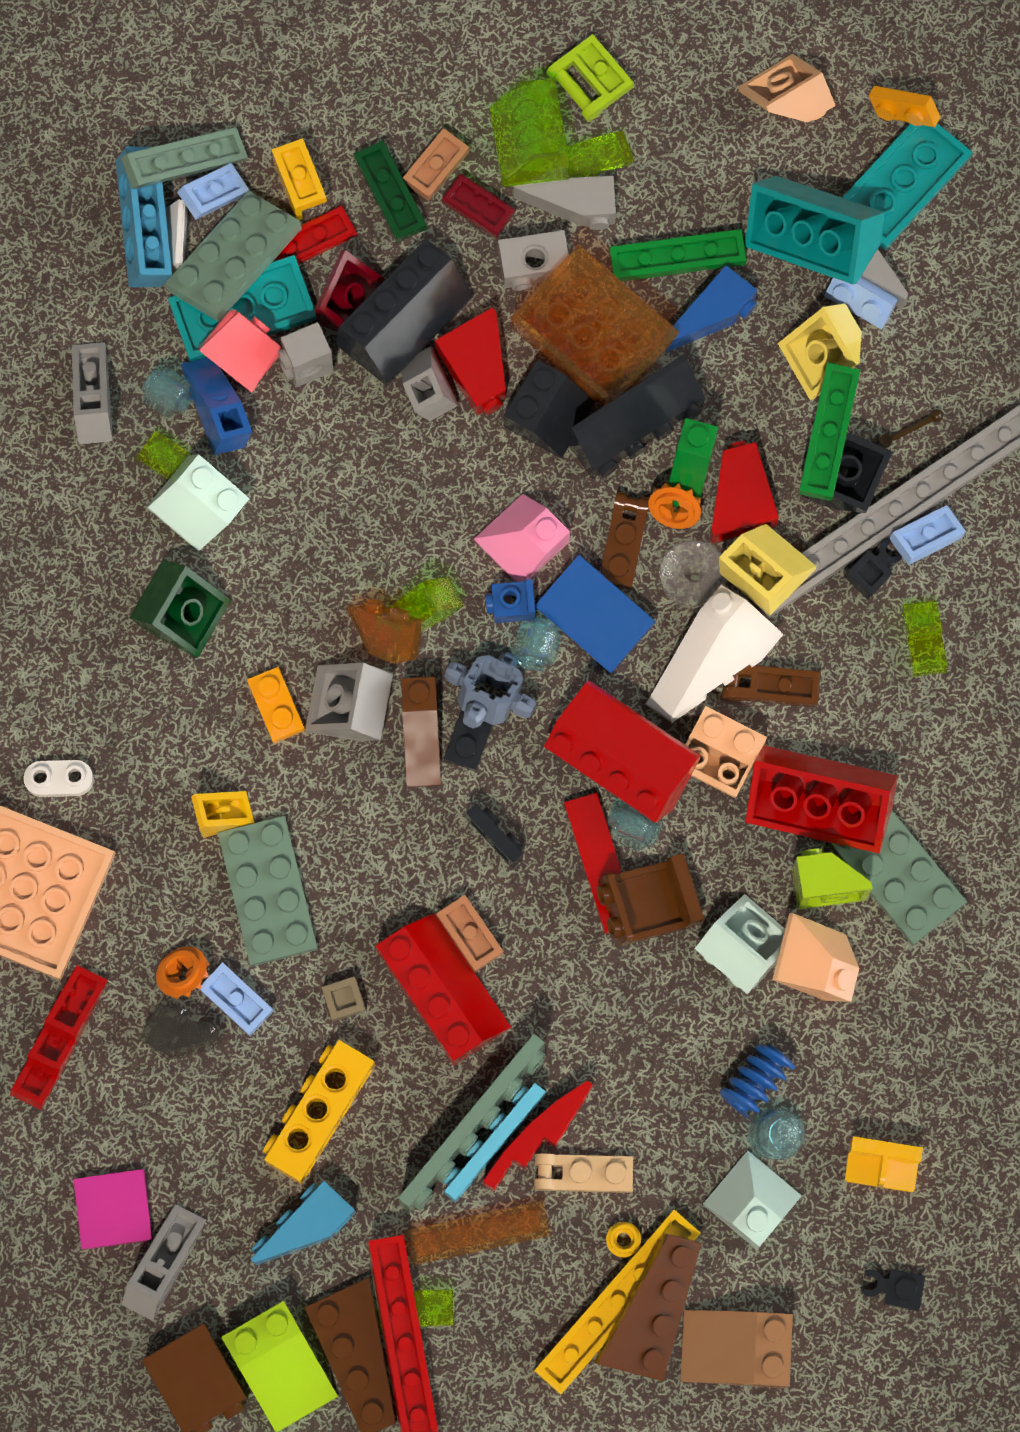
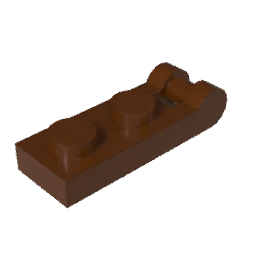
[600,491,649,590]
[721,665,820,708]

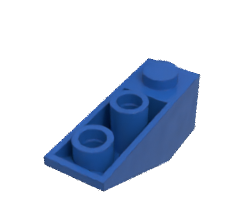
[181,357,252,455]

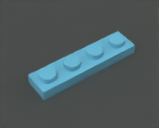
[444,1083,546,1203]

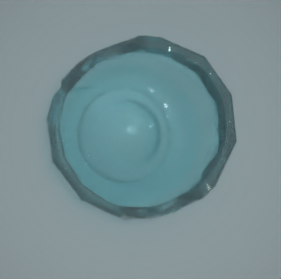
[748,1108,805,1161]

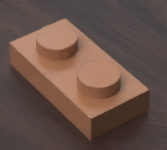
[403,128,470,201]
[436,895,504,973]

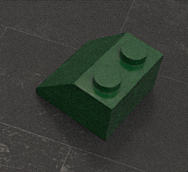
[129,560,231,658]

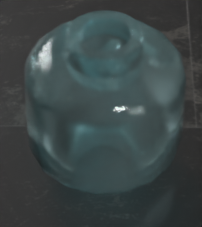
[141,367,193,417]
[512,618,561,671]
[608,803,662,851]

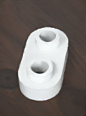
[24,760,94,797]

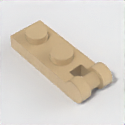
[534,1154,633,1193]

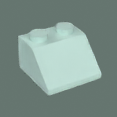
[147,454,250,551]
[695,894,785,994]

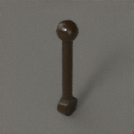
[879,409,943,448]

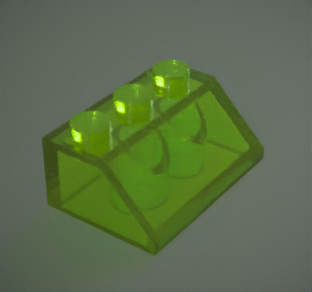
[489,78,569,187]

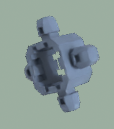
[444,652,537,728]

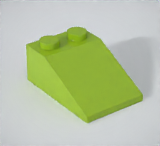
[222,1301,338,1432]

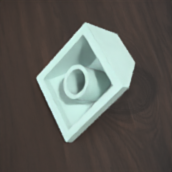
[703,1150,802,1250]

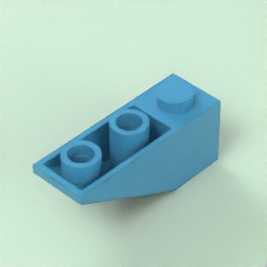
[251,1181,356,1266]

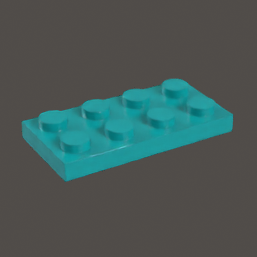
[842,123,973,251]
[168,255,316,361]

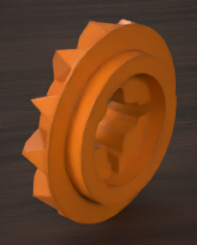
[648,483,703,529]
[156,946,210,1000]

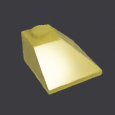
[778,304,862,400]

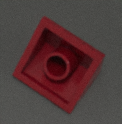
[315,250,386,332]

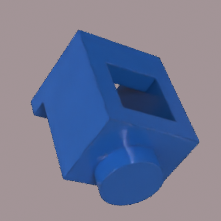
[485,579,535,623]

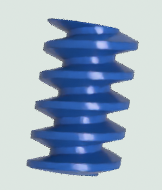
[720,1043,796,1120]

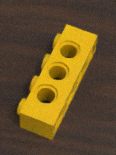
[263,1040,376,1185]

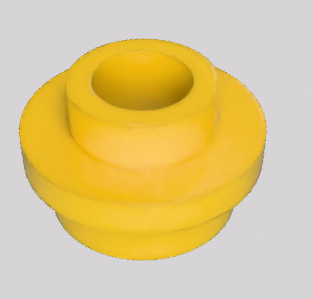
[606,1222,641,1258]

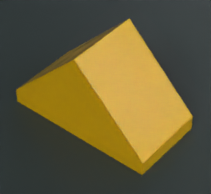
[191,791,254,838]

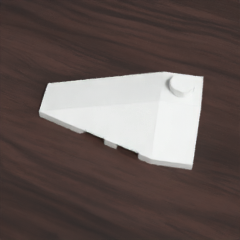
[646,585,783,723]

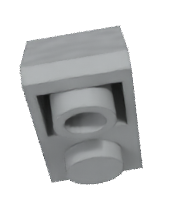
[402,347,459,421]

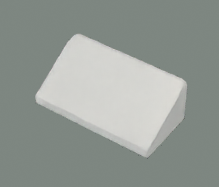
[165,199,188,273]

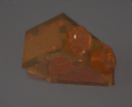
[348,598,422,664]

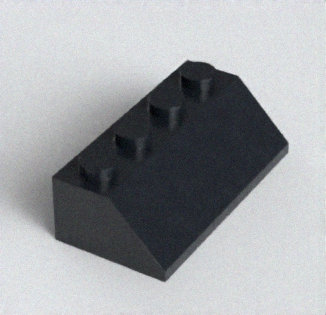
[336,239,473,386]
[570,355,705,479]

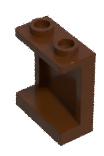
[597,854,704,947]
[142,1323,248,1432]

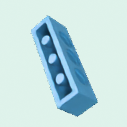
[115,146,172,287]

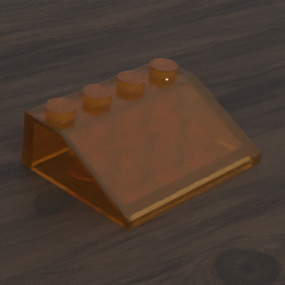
[511,244,679,407]

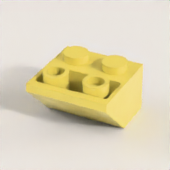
[718,524,816,615]

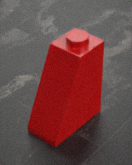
[435,307,506,416]
[710,441,779,544]

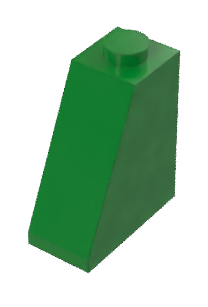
[669,418,718,508]

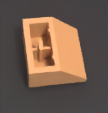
[685,706,767,799]

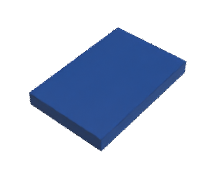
[535,555,656,673]

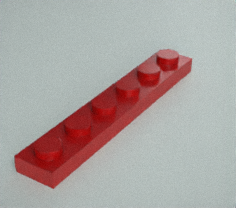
[367,1235,438,1432]

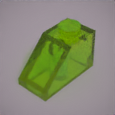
[380,576,464,643]

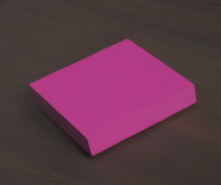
[73,1169,153,1250]

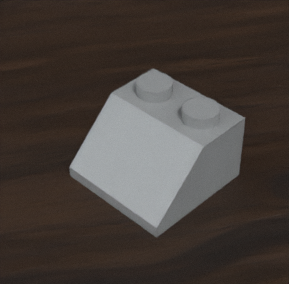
[305,663,393,741]

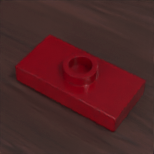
[442,174,515,239]

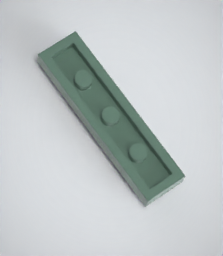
[121,127,248,189]

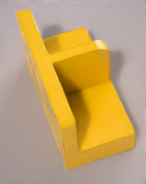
[272,138,327,220]
[845,1136,923,1192]

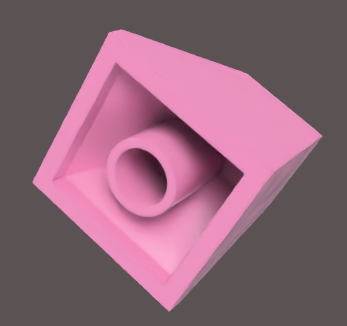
[474,494,570,582]

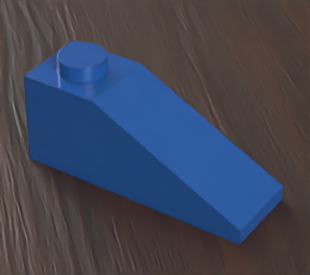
[661,265,757,353]

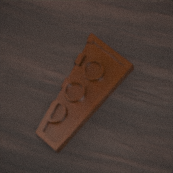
[594,1233,702,1381]
[304,1277,396,1432]

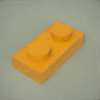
[868,86,941,127]
[247,667,305,744]

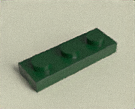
[353,140,427,243]

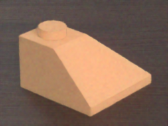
[738,54,835,122]
[772,913,859,1002]

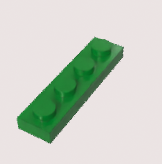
[609,229,747,283]
[798,362,861,501]

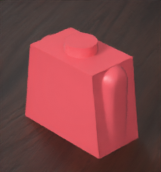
[197,310,281,393]

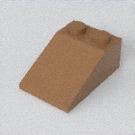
[680,1310,793,1389]

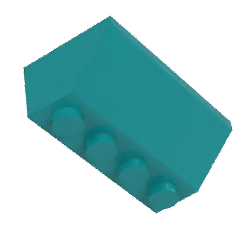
[745,176,885,285]

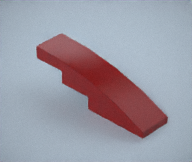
[10,965,108,1110]
[482,1081,593,1192]

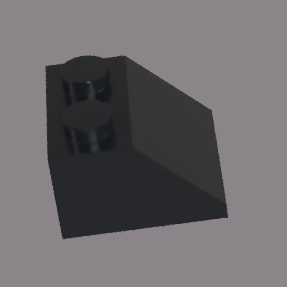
[503,359,595,459]
[801,432,893,513]

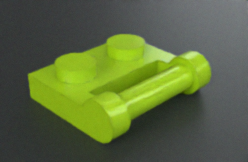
[546,34,634,122]

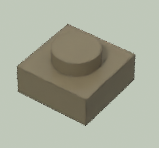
[322,976,366,1022]

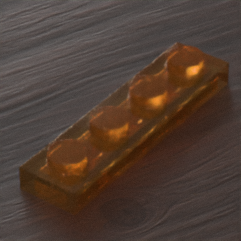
[405,1201,550,1266]

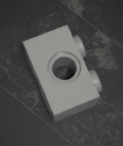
[498,230,571,291]
[278,322,334,387]

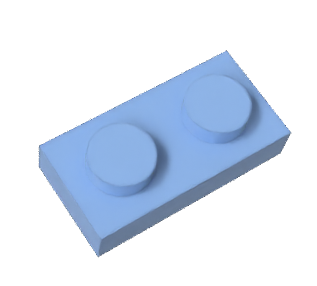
[177,163,249,220]
[824,277,898,330]
[890,505,966,565]
[199,962,274,1036]

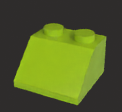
[792,849,872,910]

